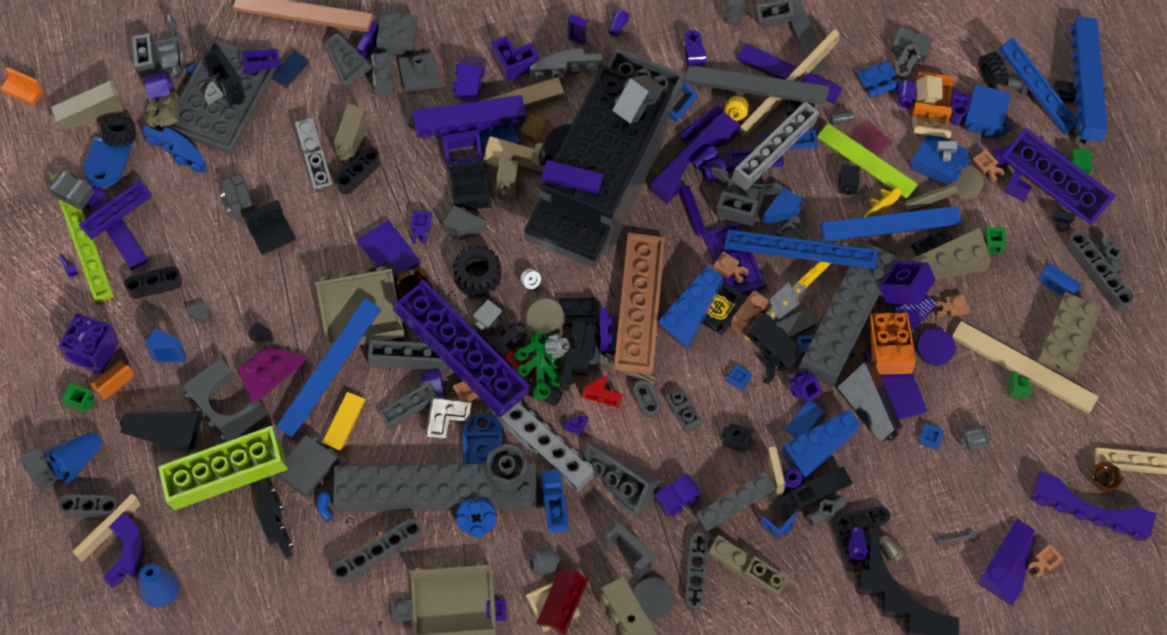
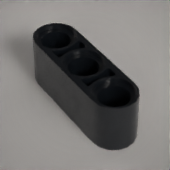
[336,147,380,195]
[124,266,183,299]

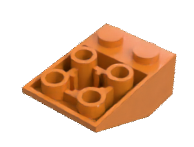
[869,313,916,374]

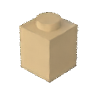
[916,75,943,105]

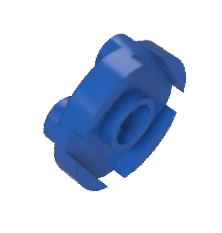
[456,497,497,538]

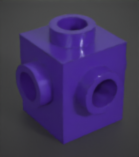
[788,371,822,402]

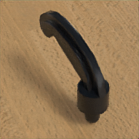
[757,356,775,384]

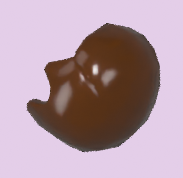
[1090,461,1123,491]

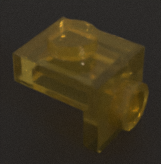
[520,110,549,140]

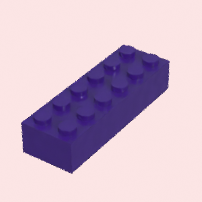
[1002,128,1117,225]

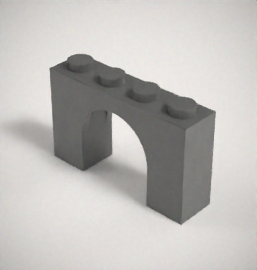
[182,358,271,443]

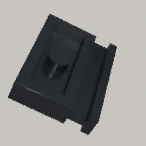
[558,298,597,326]

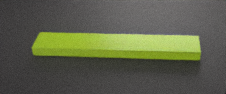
[817,123,918,200]

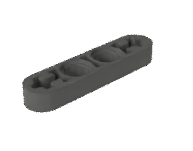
[685,532,708,611]

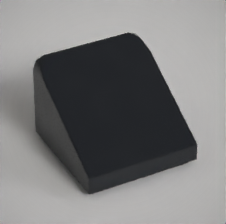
[248,322,274,342]

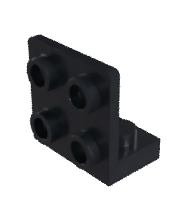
[243,200,296,255]

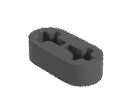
[895,43,921,76]

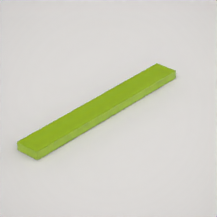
[50,170,114,303]

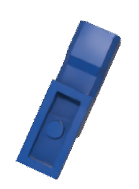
[541,470,569,533]

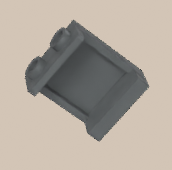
[277,435,339,500]
[604,523,655,581]

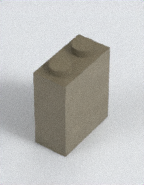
[334,104,368,164]

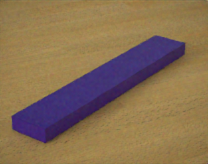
[737,44,843,104]
[85,178,148,271]

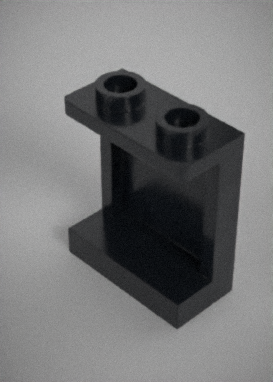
[203,47,246,107]
[449,159,492,210]

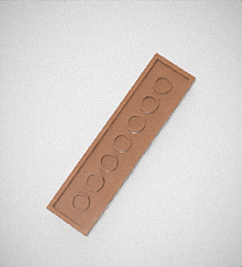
[614,233,665,374]

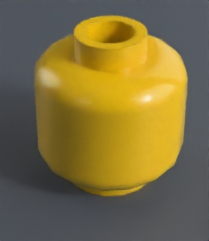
[724,96,749,122]

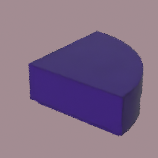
[563,416,589,436]

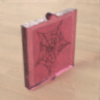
[850,121,892,156]

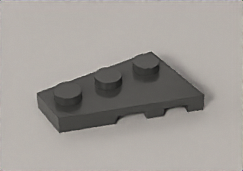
[324,33,373,88]

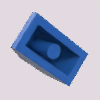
[762,187,803,224]

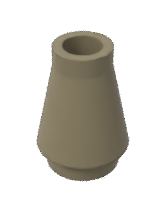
[879,535,908,565]

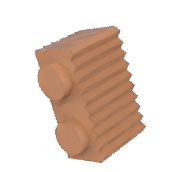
[730,291,768,337]

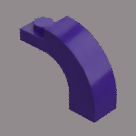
[103,512,145,588]

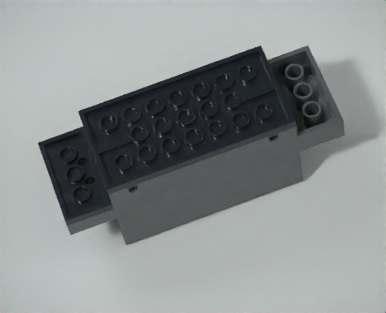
[524,48,685,268]

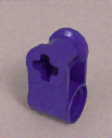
[683,30,706,66]
[949,89,972,125]

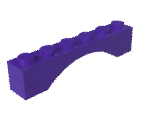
[651,111,740,205]
[1030,472,1157,541]

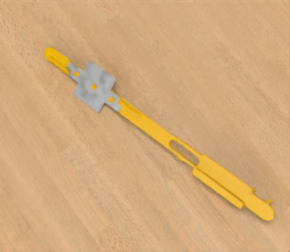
[745,188,901,340]

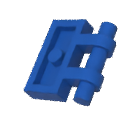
[856,60,902,98]

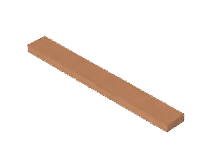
[233,0,374,32]

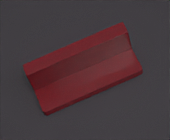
[536,569,589,635]

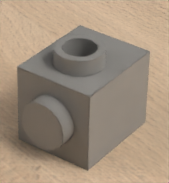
[473,300,503,334]

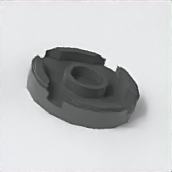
[633,577,673,619]

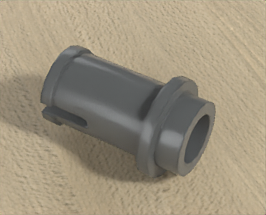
[830,109,854,125]

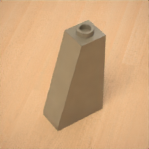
[50,80,125,131]

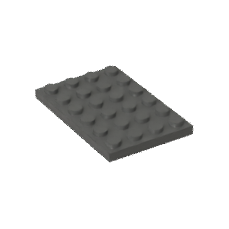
[164,39,279,154]

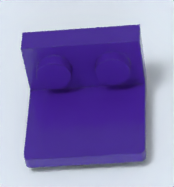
[599,308,619,352]

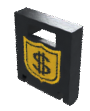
[702,283,747,336]

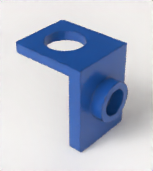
[760,513,798,540]

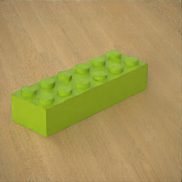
[158,426,288,511]

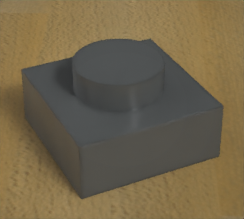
[391,600,413,623]

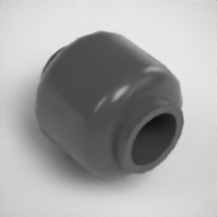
[959,423,991,452]
[528,547,560,575]

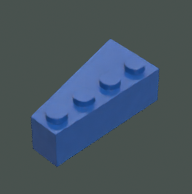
[658,265,724,352]
[781,409,861,485]

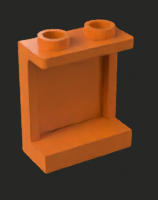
[912,72,955,121]

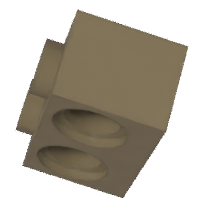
[497,159,519,199]

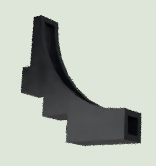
[855,531,959,635]

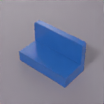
[1038,264,1081,297]

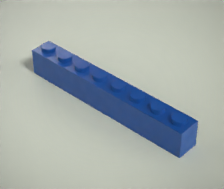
[1069,17,1108,141]

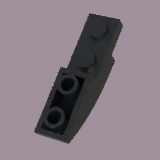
[773,466,853,520]
[258,478,294,559]

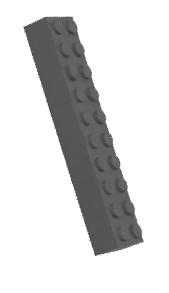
[334,464,536,512]

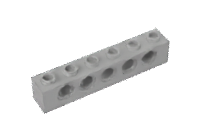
[731,102,819,191]
[492,401,594,493]

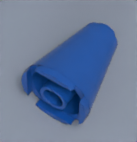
[44,432,102,484]
[138,563,180,607]

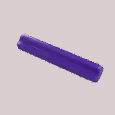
[679,104,723,142]
[680,186,706,236]

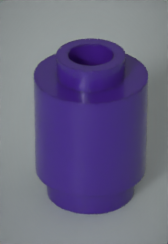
[897,80,916,108]
[701,157,730,180]
[783,468,802,492]

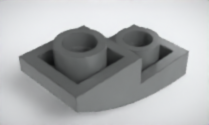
[665,387,702,432]

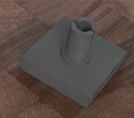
[399,52,441,92]

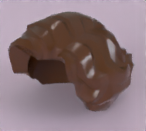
[394,267,432,300]

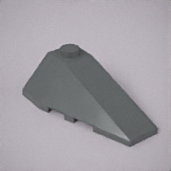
[582,442,662,517]

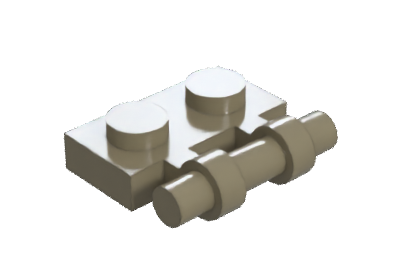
[146,91,179,129]

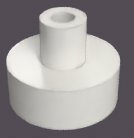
[521,269,541,289]

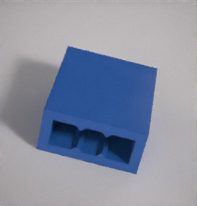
[963,84,1011,139]
[911,135,970,185]

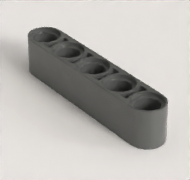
[1066,230,1134,312]
[332,519,422,584]

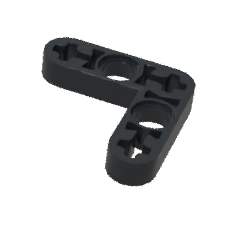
[833,506,890,572]

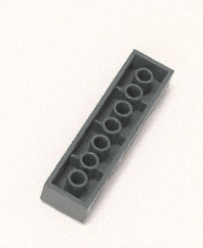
[798,241,898,387]

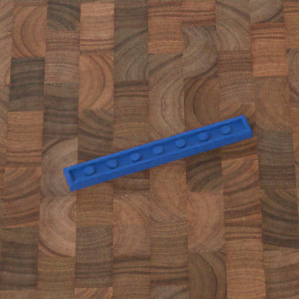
[820,206,962,242]
[725,229,878,269]
[276,298,382,438]

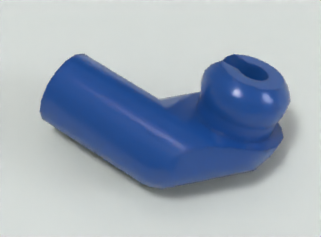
[316,491,334,522]

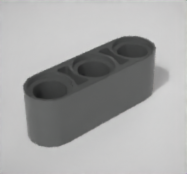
[58,494,119,519]

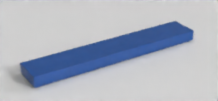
[998,37,1078,134]

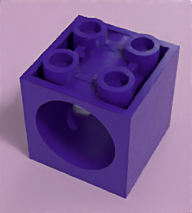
[58,313,119,374]

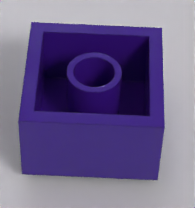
[879,261,936,305]

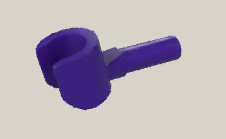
[59,255,78,277]

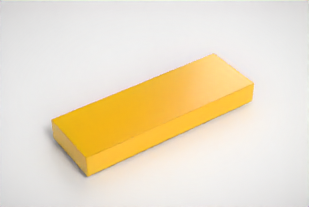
[322,392,366,452]

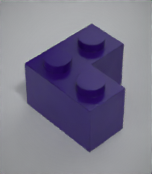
[491,36,539,81]
[453,55,487,102]

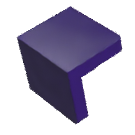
[1004,170,1032,202]

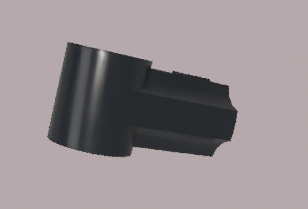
[526,372,563,407]

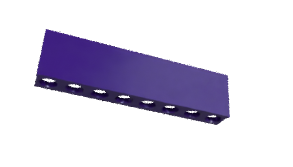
[393,280,530,418]

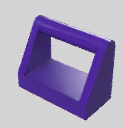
[442,130,484,169]

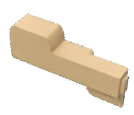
[484,137,545,172]

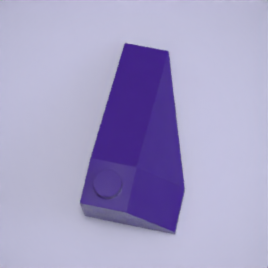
[977,519,1035,606]

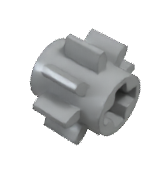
[545,334,569,358]

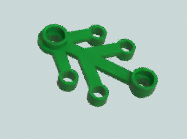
[515,332,562,400]

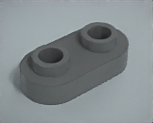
[633,380,661,418]

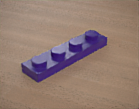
[78,181,152,240]

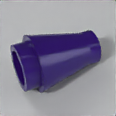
[608,9,630,37]
[691,145,719,170]
[848,528,868,560]

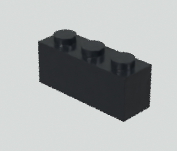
[742,312,803,371]

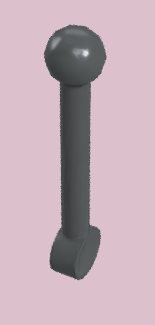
[936,531,977,545]

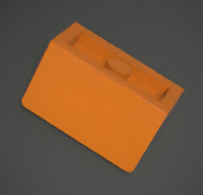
[0,67,43,106]
[90,360,135,401]

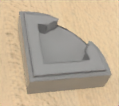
[204,81,223,105]

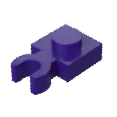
[411,211,432,244]

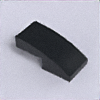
[911,227,954,256]

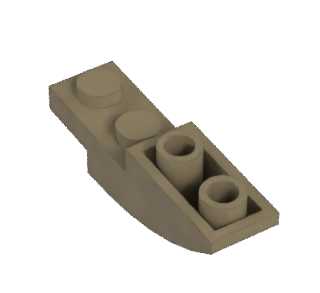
[707,535,788,596]

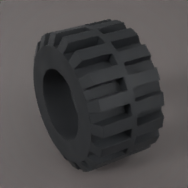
[453,245,501,298]

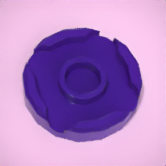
[917,329,956,366]

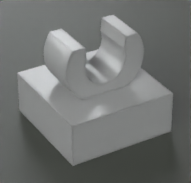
[937,141,957,161]

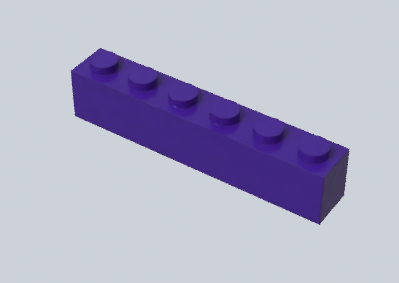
[413,95,526,139]

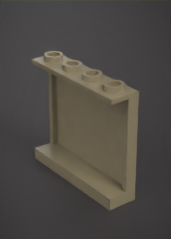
[315,266,405,351]
[410,562,497,635]

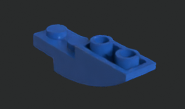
[142,126,208,174]

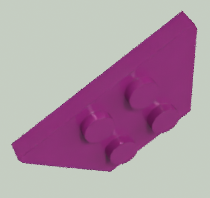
[238,347,307,404]

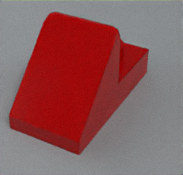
[582,376,623,408]

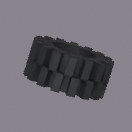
[978,52,1008,87]
[101,115,136,148]

